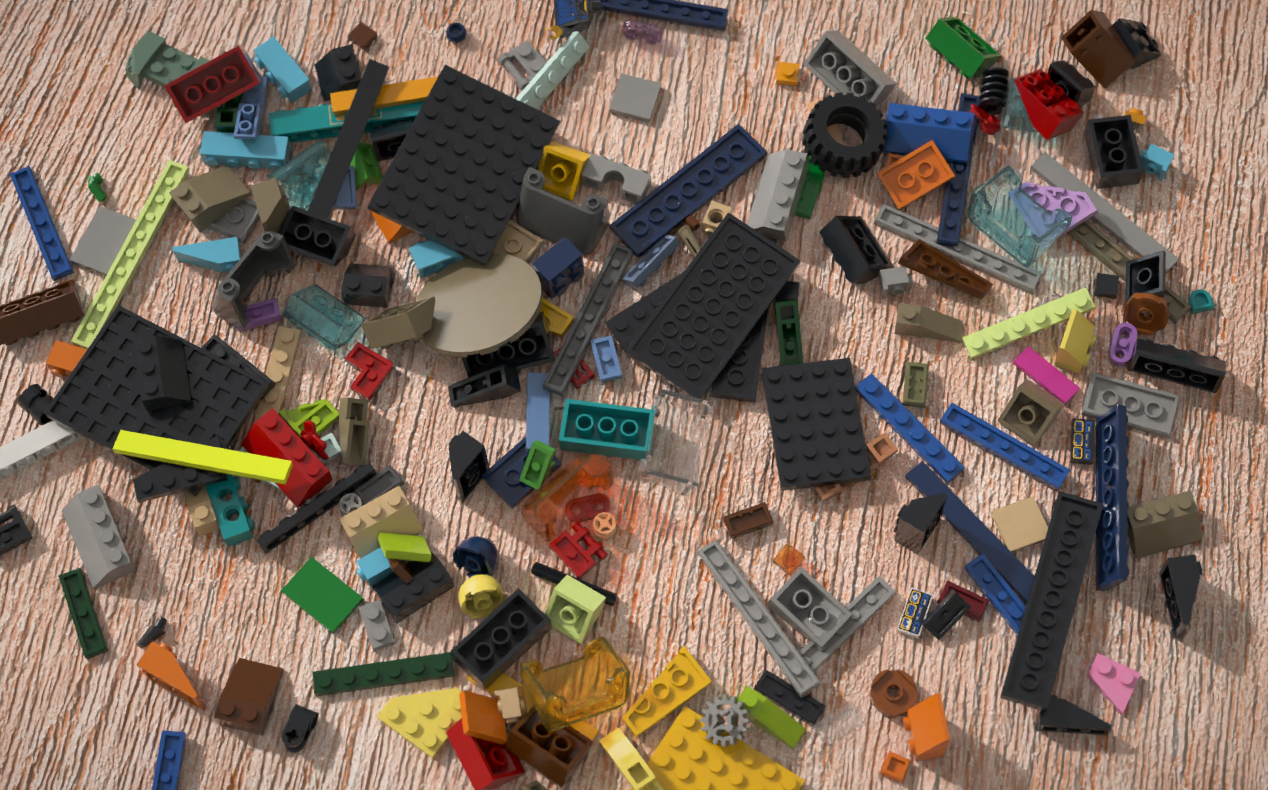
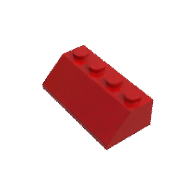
[241,408,333,509]

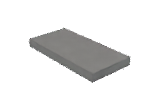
[1081,372,1180,438]

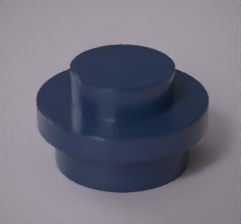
[446,22,467,43]

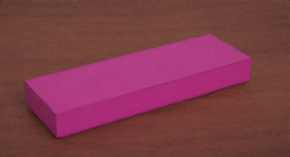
[1013,346,1080,406]

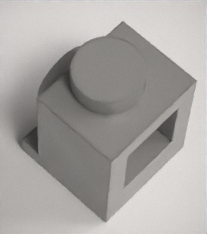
[878,266,913,299]

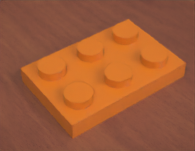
[877,140,955,211]

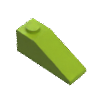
[737,685,806,749]

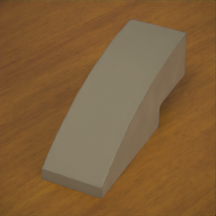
[339,397,370,466]

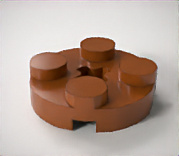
[1123,293,1170,335]
[869,669,917,718]

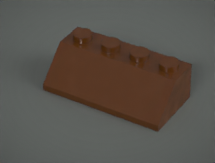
[0,279,84,345]

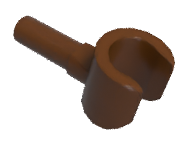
[670,216,700,235]

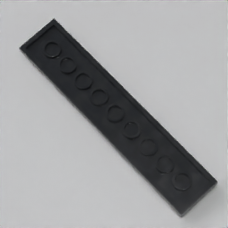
[1000,491,1103,712]

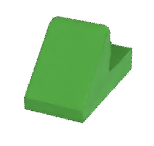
[519,440,556,490]

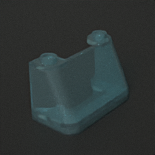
[967,165,1073,267]

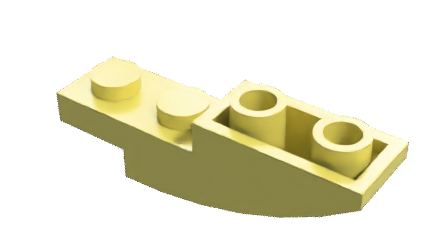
[599,728,664,790]

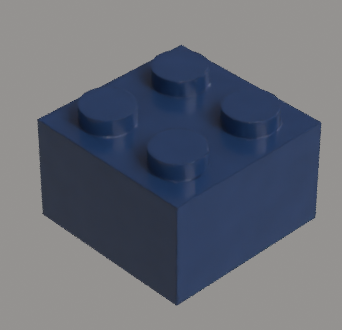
[532,237,584,299]

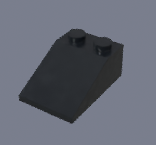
[1159,554,1202,638]

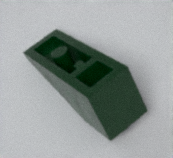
[773,299,803,366]

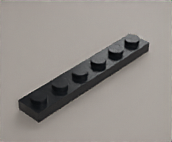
[256,462,376,555]

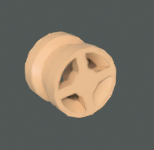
[593,512,616,540]

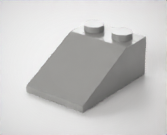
[767,567,852,648]

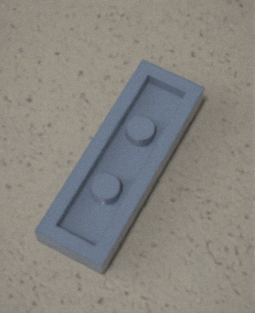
[621,235,681,288]

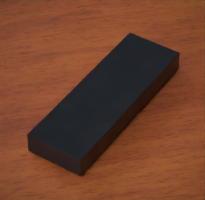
[753,669,826,727]

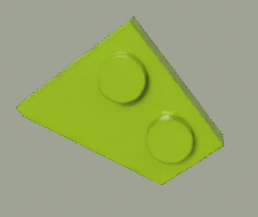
[279,399,339,437]

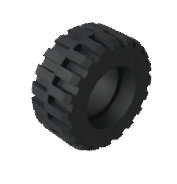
[802,92,888,178]

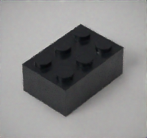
[1084,115,1144,189]

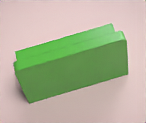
[350,142,383,191]

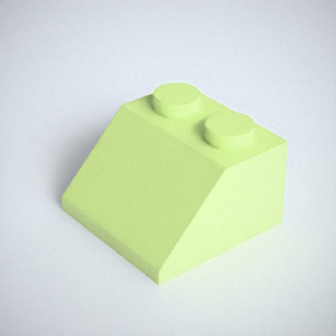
[545,575,606,644]

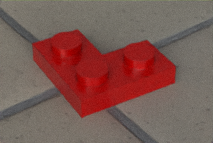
[345,342,395,401]

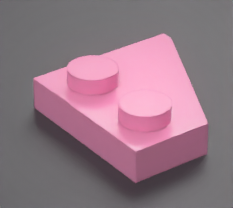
[1087,653,1141,715]

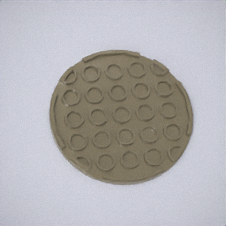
[416,253,543,357]

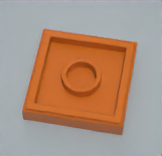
[459,690,507,745]

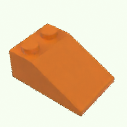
[136,641,206,711]
[903,693,950,761]

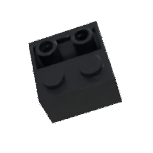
[1112,18,1162,69]

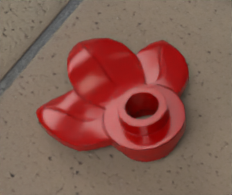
[969,104,1001,135]
[300,421,329,460]

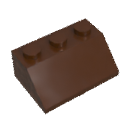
[504,703,594,787]

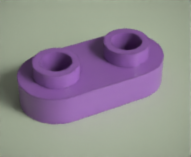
[1108,323,1137,366]

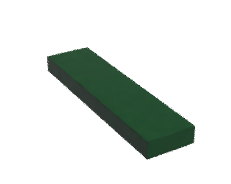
[58,568,108,660]

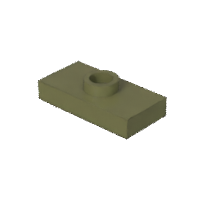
[902,362,929,408]

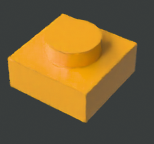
[776,62,799,86]
[1124,107,1147,125]

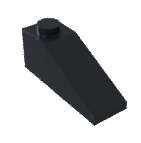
[448,364,521,407]
[1036,695,1112,735]

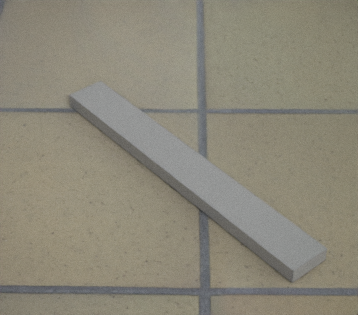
[1030,152,1179,274]
[874,203,1043,294]
[697,539,821,698]

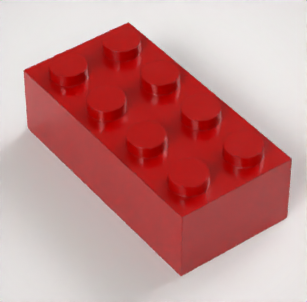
[164,44,263,124]

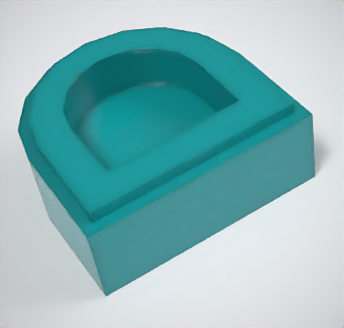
[1188,289,1215,314]

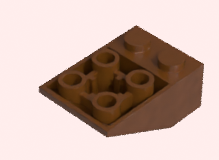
[1060,10,1136,88]

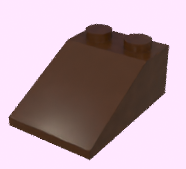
[213,658,284,736]

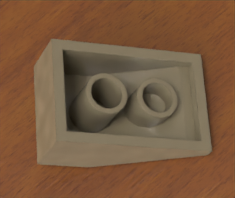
[169,165,251,232]

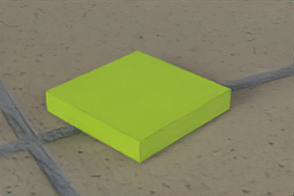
[378,532,432,562]

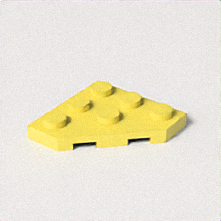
[377,688,462,759]

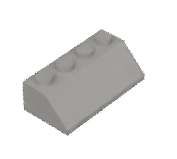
[803,30,897,108]
[747,149,810,242]
[61,484,136,589]

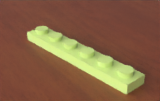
[962,287,1095,359]

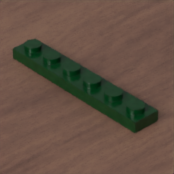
[312,652,454,696]

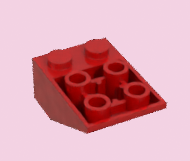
[1015,69,1084,141]

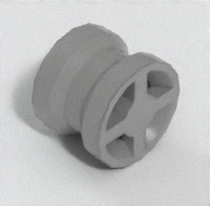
[339,493,363,516]

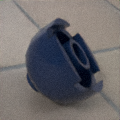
[453,536,500,578]

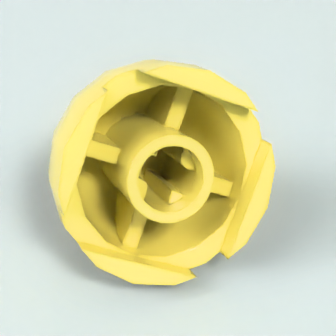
[458,575,506,619]

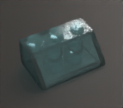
[267,140,331,210]
[282,284,366,350]

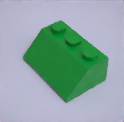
[925,16,1002,78]

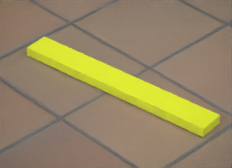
[113,430,293,484]

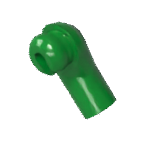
[88,173,108,203]

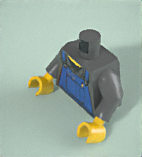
[547,0,602,41]

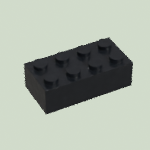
[450,588,551,691]

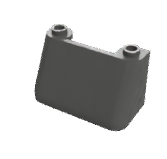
[516,167,609,255]
[212,231,296,330]

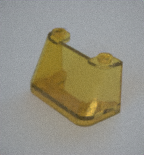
[520,636,631,731]

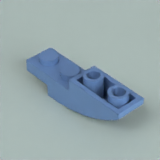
[234,76,268,139]

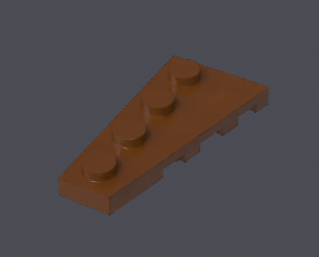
[898,239,993,300]

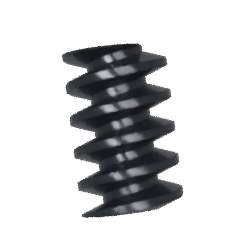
[978,67,1009,115]

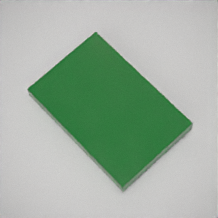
[795,156,826,220]
[281,557,364,634]

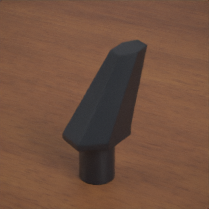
[136,616,167,647]

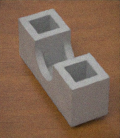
[581,154,651,204]

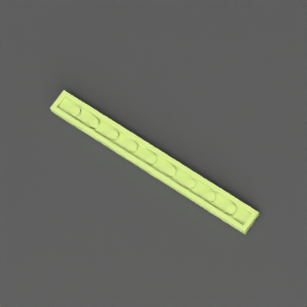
[71,160,190,349]

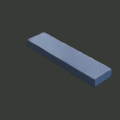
[526,372,550,453]

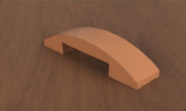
[813,432,898,501]

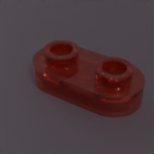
[565,493,610,523]

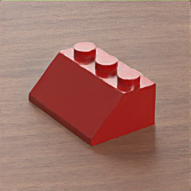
[446,718,526,790]

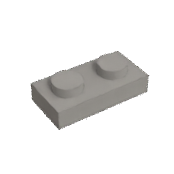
[358,600,395,651]

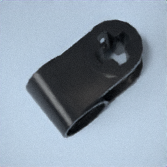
[281,704,319,753]

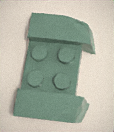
[125,30,210,107]

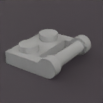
[497,40,546,91]

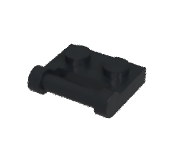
[0,504,33,556]

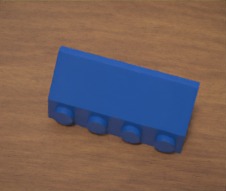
[883,103,975,163]

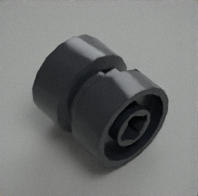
[18,384,54,425]

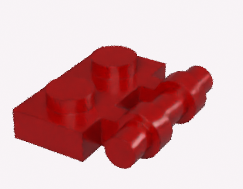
[549,522,608,579]

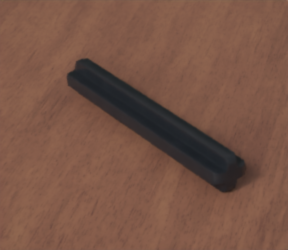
[531,562,617,606]

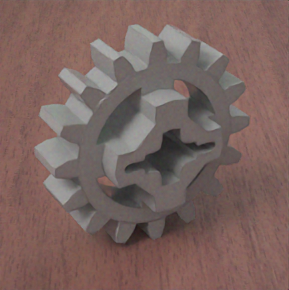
[699,694,752,747]

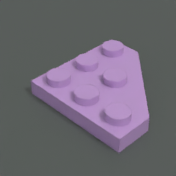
[1008,182,1098,248]

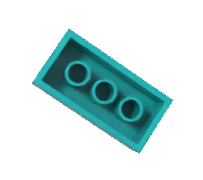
[559,399,655,461]

